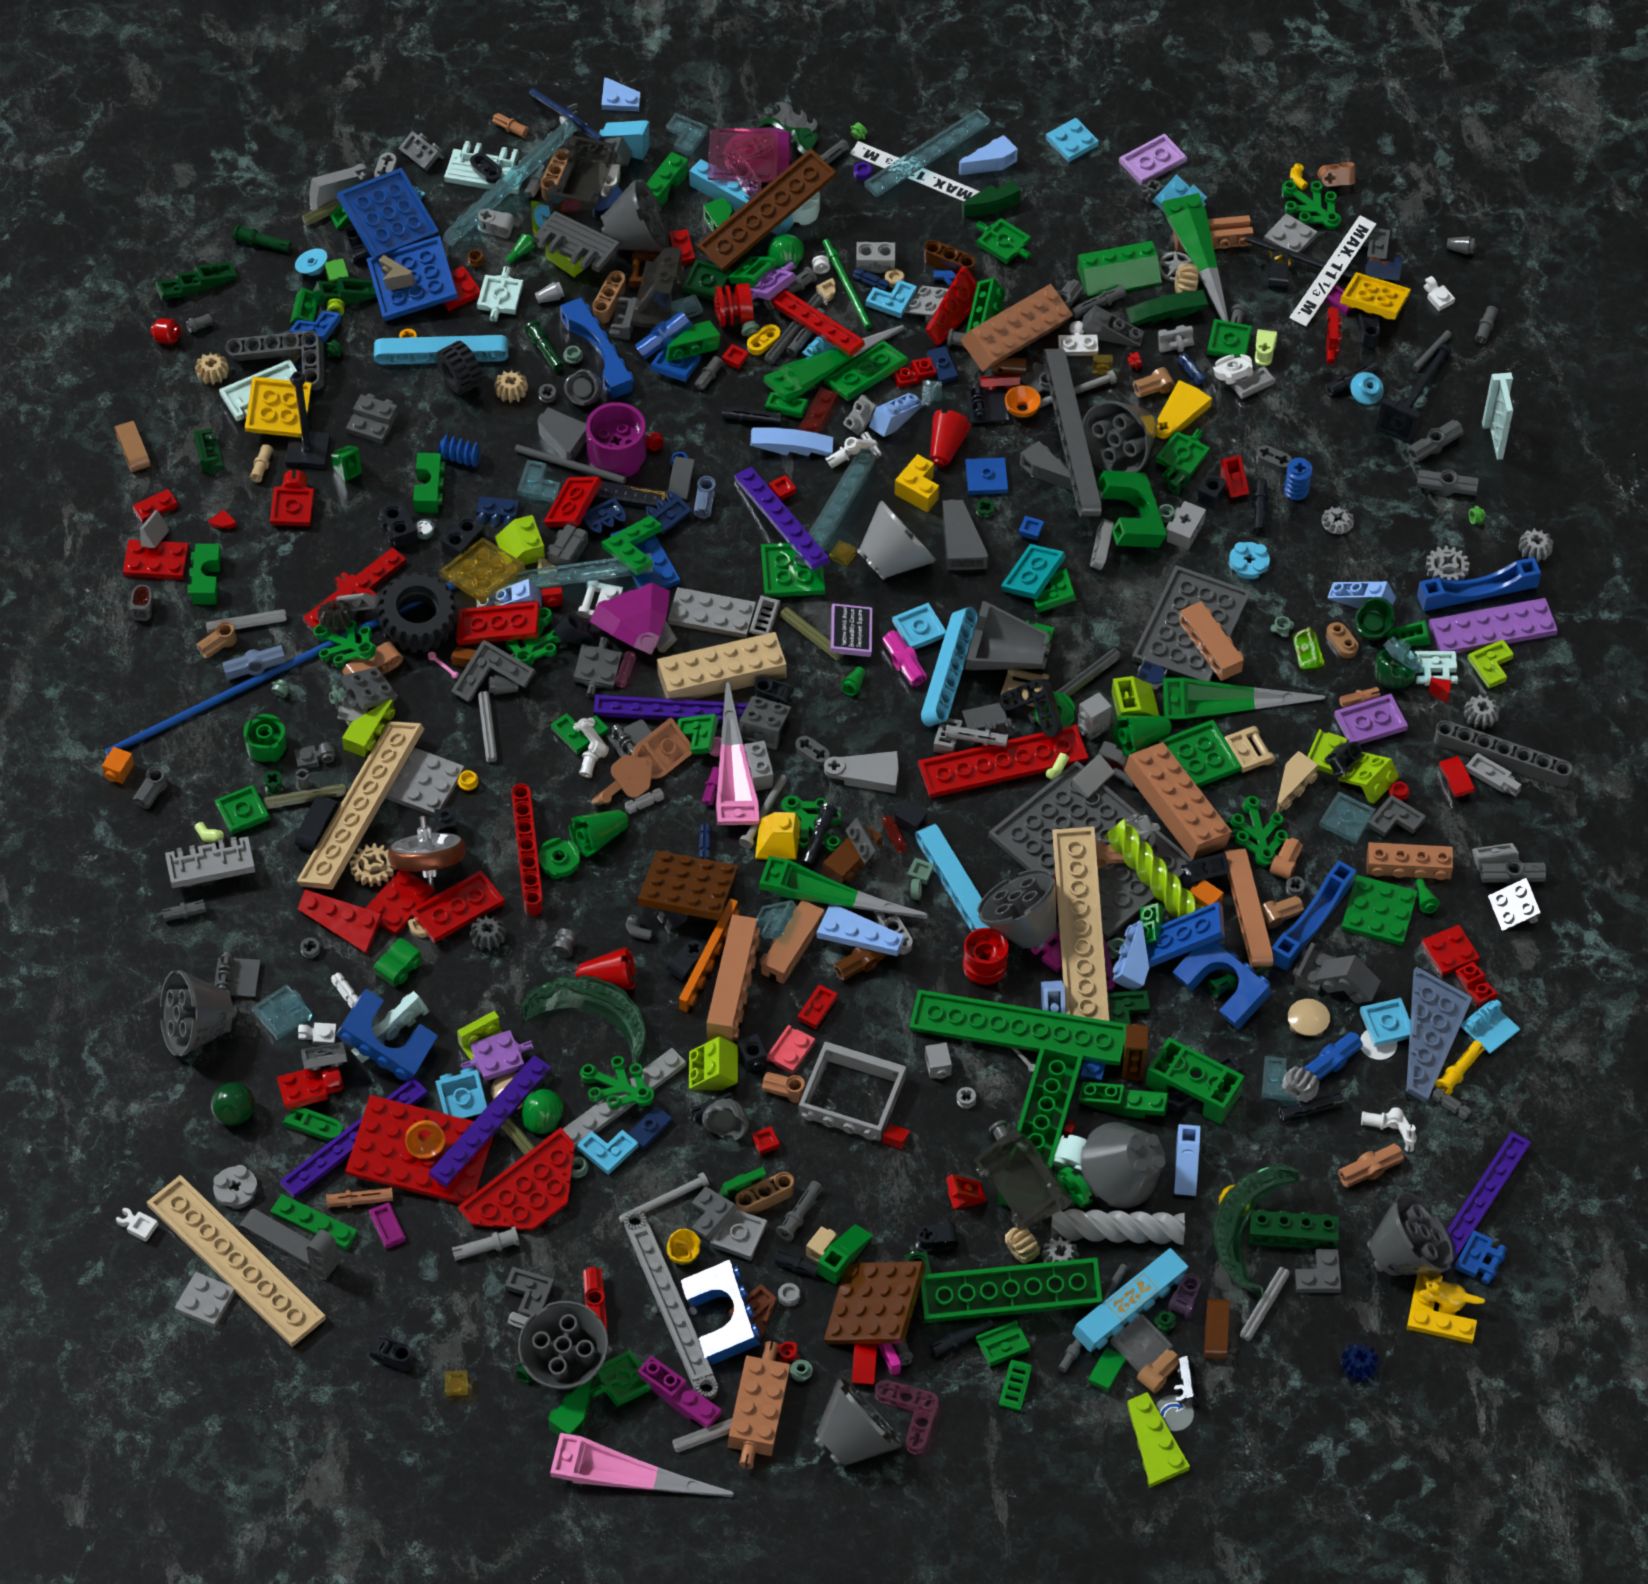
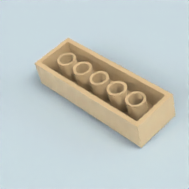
[657,632,786,700]

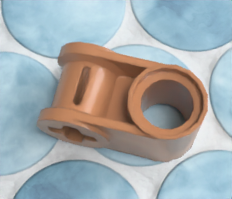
[1318,162,1355,187]

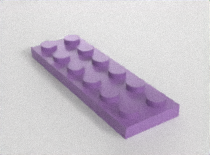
[1429,598,1558,653]

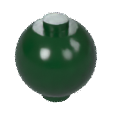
[211,1082,254,1126]

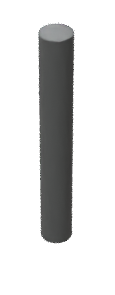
[1412,330,1452,372]

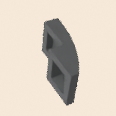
[668,456,695,501]

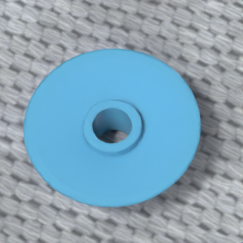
[295,248,327,276]
[1350,372,1384,405]

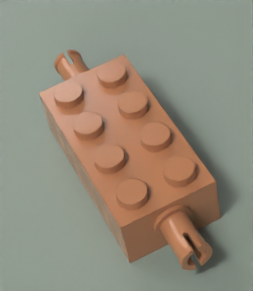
[727,1341,790,1469]

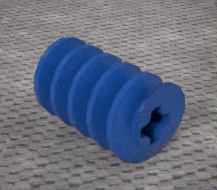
[437,434,481,468]
[1284,458,1313,500]

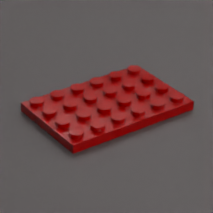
[345,1095,494,1204]

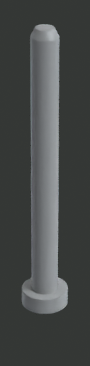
[1040,370,1117,408]
[739,775,787,849]
[619,1172,709,1223]

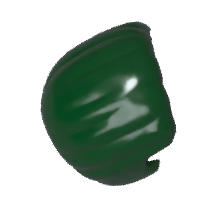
[1355,597,1396,641]
[1374,648,1415,689]

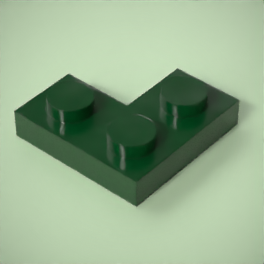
[1107,990,1150,1025]

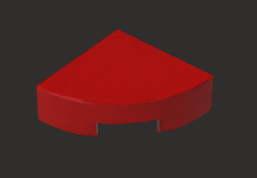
[208,510,237,529]
[1063,1120,1076,1138]

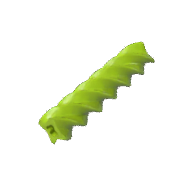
[1104,818,1203,918]

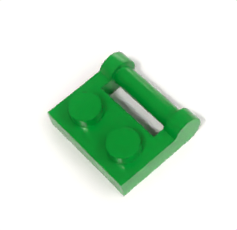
[728,256,778,287]

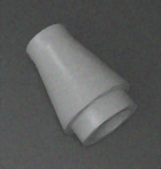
[535,282,564,304]

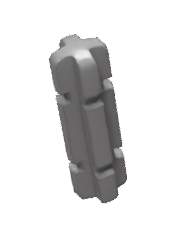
[625,788,664,814]

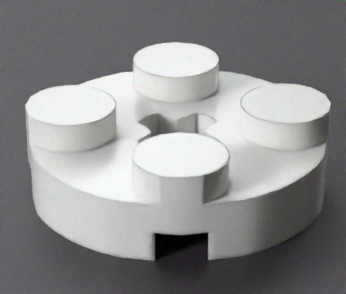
[1213,354,1253,384]

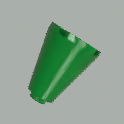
[1112,715,1172,756]
[569,810,629,856]

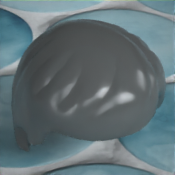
[564,369,603,406]
[702,1099,749,1140]

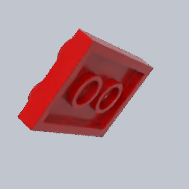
[544,476,602,527]
[123,540,189,580]
[365,870,435,936]

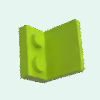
[457,1011,502,1074]

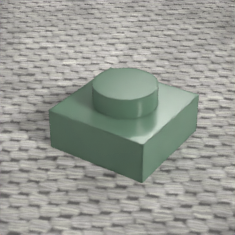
[907,858,934,885]

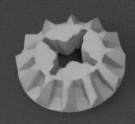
[1322,506,1354,534]

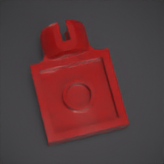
[270,470,314,526]
[277,1066,344,1111]

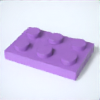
[1334,694,1408,745]

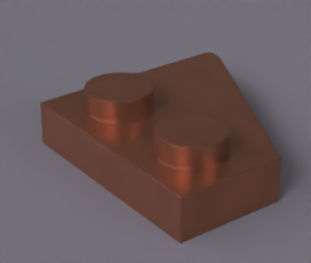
[729,1284,776,1341]

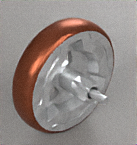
[388,816,466,887]

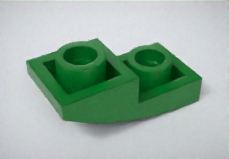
[1140,903,1163,944]

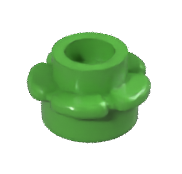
[850,122,868,140]
[1469,506,1485,525]

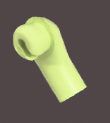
[1046,753,1069,780]
[195,822,224,843]

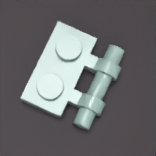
[1414,651,1458,686]

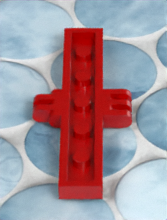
[303,547,406,630]

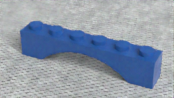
[560,298,634,399]
[1417,557,1541,612]
[1271,860,1357,971]

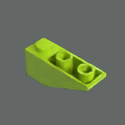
[342,699,395,758]

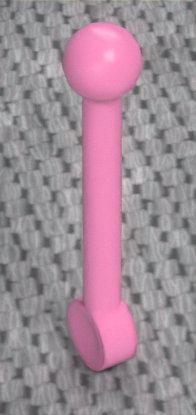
[428,652,460,679]

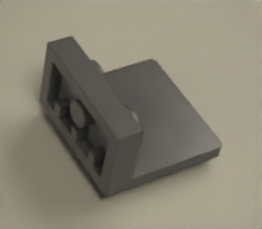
[739,696,791,750]

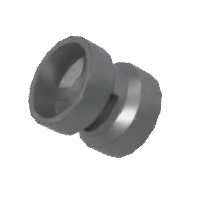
[551,929,578,958]

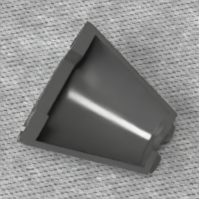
[964,601,1051,670]

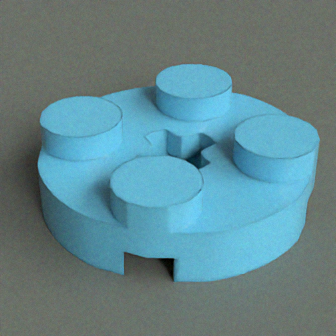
[1229,542,1270,579]

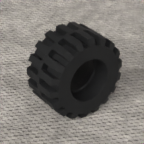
[436,340,483,395]

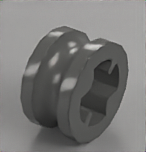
[539,384,556,403]
[1285,876,1305,897]
[300,938,320,958]

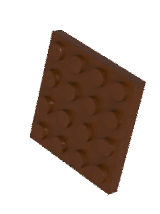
[637,850,738,921]
[824,1261,926,1345]

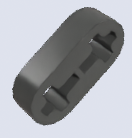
[1256,445,1292,473]
[795,736,830,768]

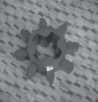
[1141,180,1165,203]

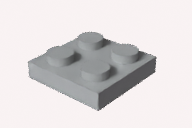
[1264,214,1317,253]
[710,1210,767,1261]
[175,1272,235,1328]

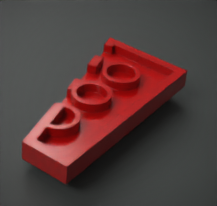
[925,266,977,345]
[298,890,383,955]

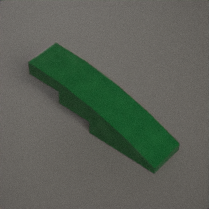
[155,262,238,300]
[1126,289,1209,326]

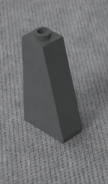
[942,499,988,570]

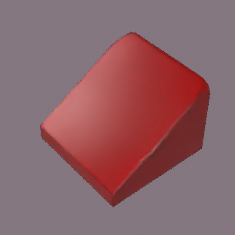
[1428,677,1451,703]
[882,1124,910,1150]

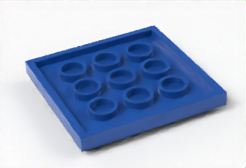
[336,167,439,260]
[367,236,458,321]

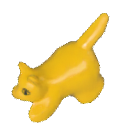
[1419,1274,1485,1315]

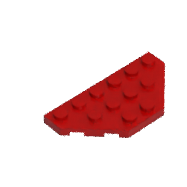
[458,1128,575,1231]

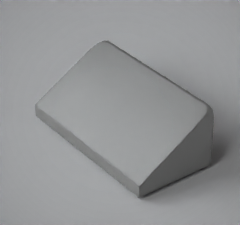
[140,510,169,548]
[336,593,380,612]
[1072,754,1115,799]
[1472,843,1519,872]

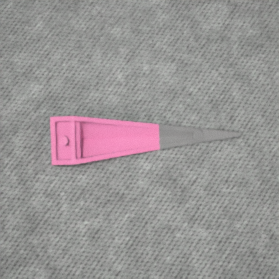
[716,682,759,825]
[550,1433,734,1497]

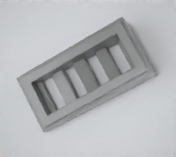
[749,595,780,636]
[933,718,962,754]

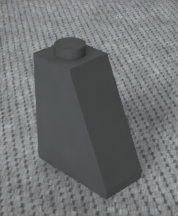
[537,408,587,461]

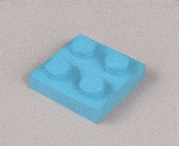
[1046,118,1099,162]
[892,603,946,650]
[1360,998,1411,1047]

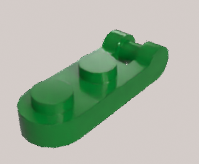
[282,1107,343,1142]

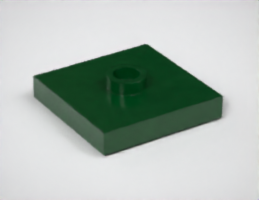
[682,260,732,301]

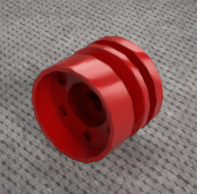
[714,283,754,327]
[963,928,1009,985]

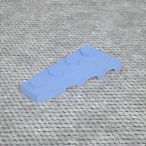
[817,904,904,956]

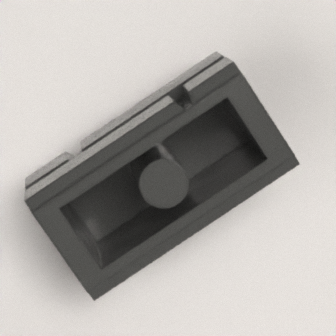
[547,524,588,572]

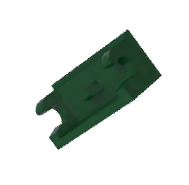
[193,429,224,473]

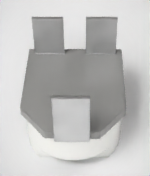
[337,696,368,726]

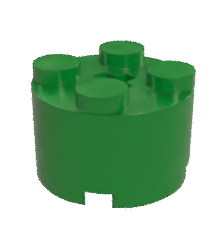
[244,714,287,762]

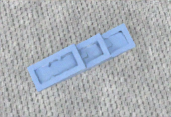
[750,428,833,457]

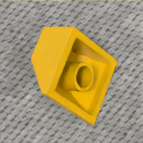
[755,812,801,861]

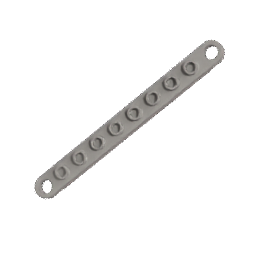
[624,1210,718,1400]

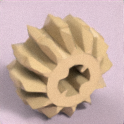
[1174,263,1199,293]
[195,352,229,386]
[494,369,528,403]
[1005,1225,1040,1264]

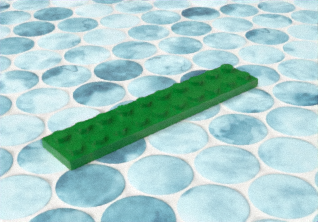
[909,989,1128,1066]

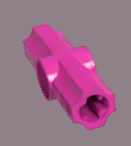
[883,630,927,687]

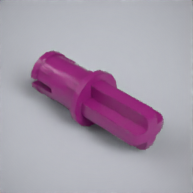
[702,767,719,806]

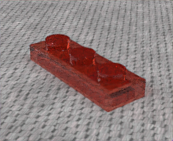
[798,387,838,434]

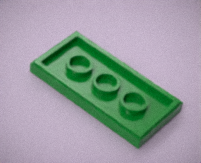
[823,341,909,401]

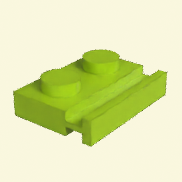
[1307,729,1347,775]

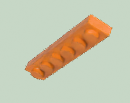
[679,899,740,1012]

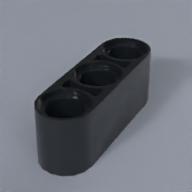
[295,795,339,851]

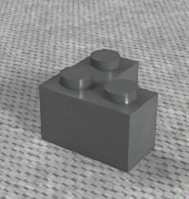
[1315,955,1381,1004]

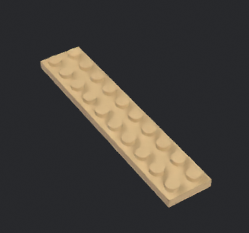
[297,721,424,889]
[1052,827,1109,1021]
[147,1175,326,1347]

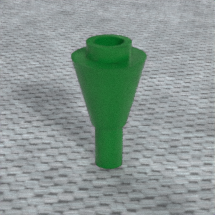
[505,234,536,265]
[1415,878,1440,913]

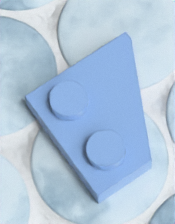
[601,78,640,112]

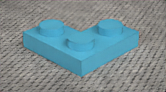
[865,280,917,318]
[577,1130,638,1175]

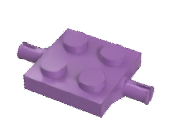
[750,262,796,301]
[461,1030,533,1081]

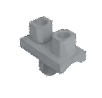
[1158,325,1194,353]
[843,395,878,435]
[1125,814,1161,847]

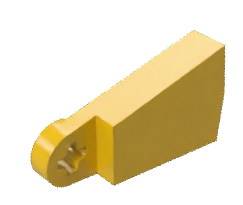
[1156,380,1212,439]

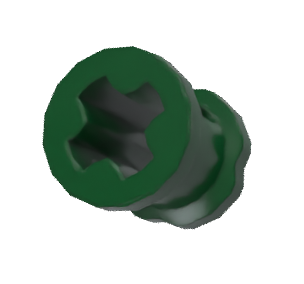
[1166,469,1192,495]
[263,771,284,796]

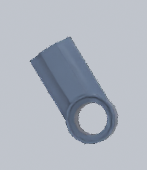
[694,476,715,519]

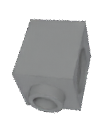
[925,1043,952,1079]

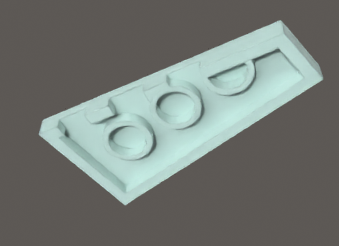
[351,991,430,1063]

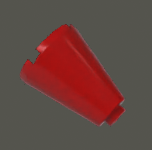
[930,410,972,467]
[575,947,636,990]

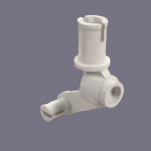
[825,432,882,469]
[573,718,609,778]
[1361,1108,1417,1152]

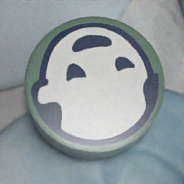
[415,519,434,539]
[910,879,922,900]

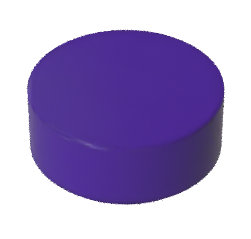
[853,162,872,181]

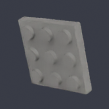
[385,747,465,817]

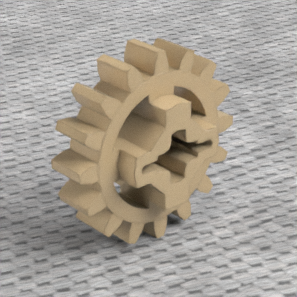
[350,843,396,887]

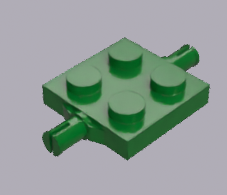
[976,218,1032,264]
[1155,429,1210,480]
[590,1350,652,1407]

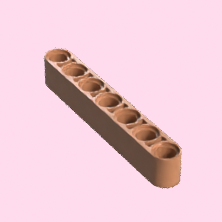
[1224,848,1273,968]

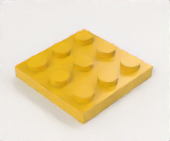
[1340,272,1411,320]
[245,376,311,438]

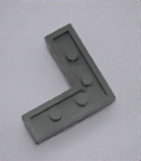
[451,640,536,703]

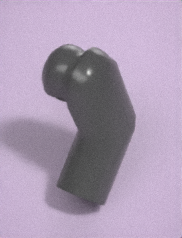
[626,915,652,941]

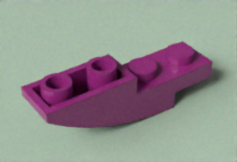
[637,1356,722,1430]

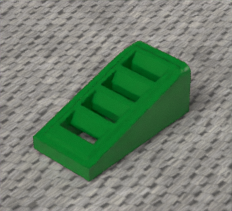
[1387,621,1431,648]
[999,1360,1032,1411]

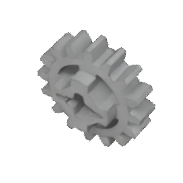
[1425,546,1470,581]

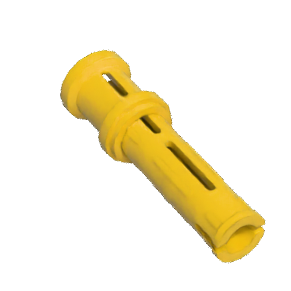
[1435,1040,1485,1095]

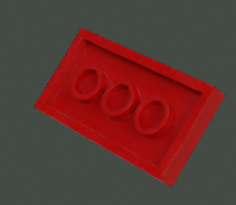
[456,601,540,646]
[411,871,505,943]

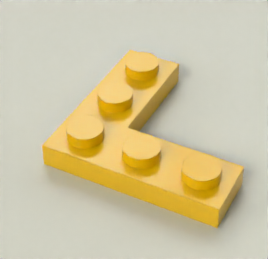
[1407,1273,1477,1344]

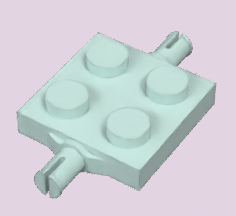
[477,266,523,322]

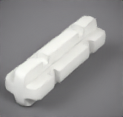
[331,973,358,1008]

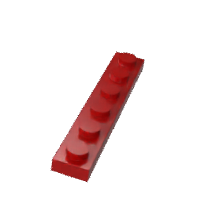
[771,289,865,357]

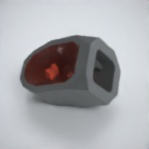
[129,585,153,621]
[1099,741,1128,772]

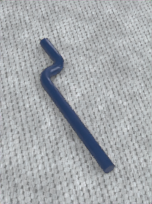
[529,88,605,144]

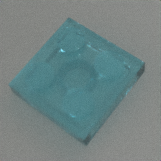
[1319,792,1376,844]

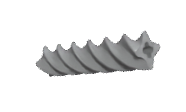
[1051,1208,1185,1245]

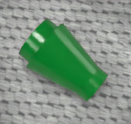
[841,667,866,696]

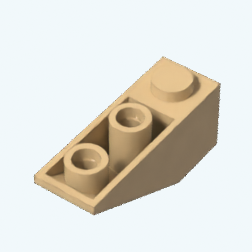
[1276,751,1318,813]

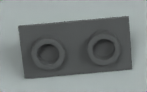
[845,818,881,864]

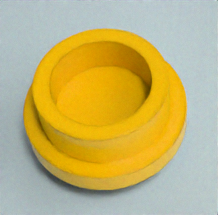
[458,770,478,791]

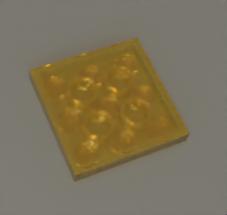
[439,537,525,603]

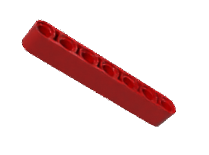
[512,783,543,915]

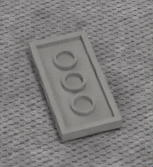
[668,587,756,639]

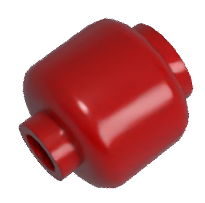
[151,318,181,344]

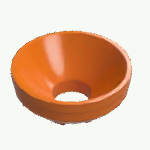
[1005,385,1041,417]
[405,1120,445,1159]

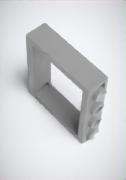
[799,1042,906,1141]

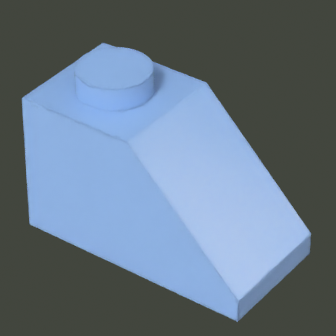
[1041,981,1066,1014]

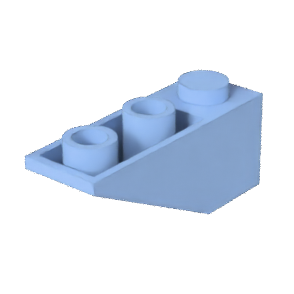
[959,135,1018,175]
[869,393,924,437]
[477,579,542,608]
[1327,581,1396,609]
[1112,921,1149,991]
[1174,1124,1200,1196]

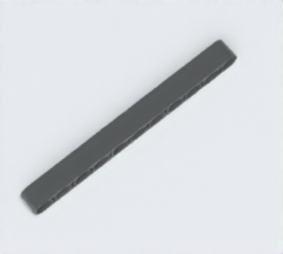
[1043,348,1101,517]

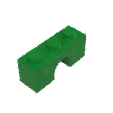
[646,152,688,208]
[413,453,445,513]
[188,544,222,605]

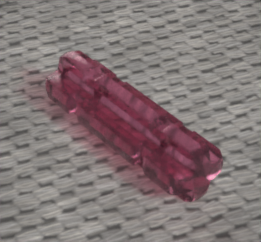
[615,651,636,688]

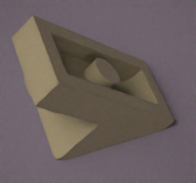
[379,255,416,290]

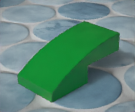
[1088,1348,1127,1392]

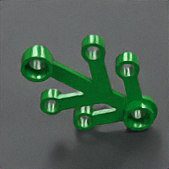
[1281,180,1341,230]
[506,608,562,667]
[313,620,377,668]
[781,795,842,854]
[1230,796,1288,867]
[580,1056,654,1110]

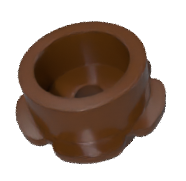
[466,249,485,267]

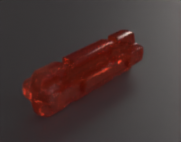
[882,815,907,852]

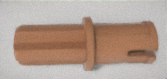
[492,113,529,138]
[1339,687,1381,708]

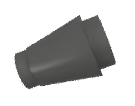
[1447,236,1476,255]
[488,675,518,695]

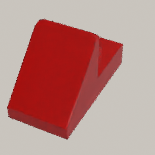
[1220,455,1249,498]
[946,1174,986,1209]

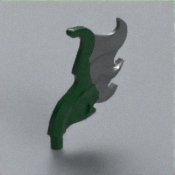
[758,102,821,156]

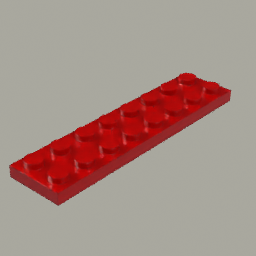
[918,725,1088,798]

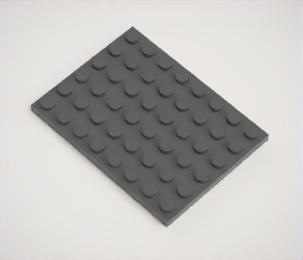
[988,761,1192,940]

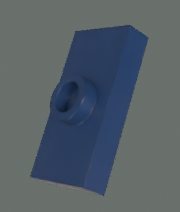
[927,346,958,384]
[628,1106,672,1150]

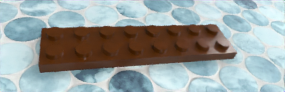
[697,149,837,272]

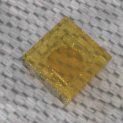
[1092,355,1113,374]
[829,540,857,567]
[445,1370,468,1396]

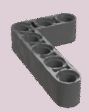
[226,331,325,391]
[238,1209,339,1280]

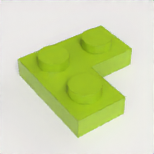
[1467,639,1514,689]

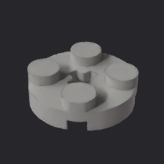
[213,1165,258,1209]

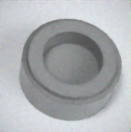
[778,1283,800,1306]

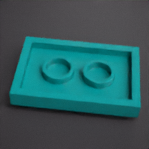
[1001,544,1066,599]

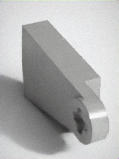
[309,164,370,210]
[824,751,898,794]

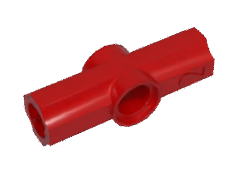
[583,1267,608,1331]

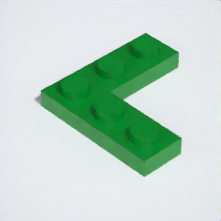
[602,515,663,575]

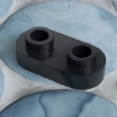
[470,153,503,183]

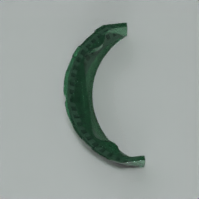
[520,975,646,1064]
[1213,1163,1301,1297]

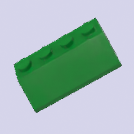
[1077,241,1162,299]

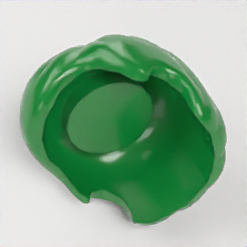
[767,234,804,271]
[522,1089,564,1134]

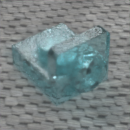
[922,380,942,406]

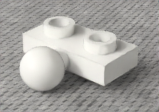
[1058,321,1098,356]

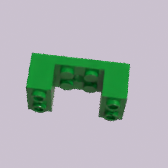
[1146,1037,1245,1125]

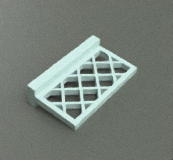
[1482,373,1513,460]

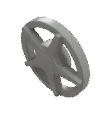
[1159,251,1193,282]

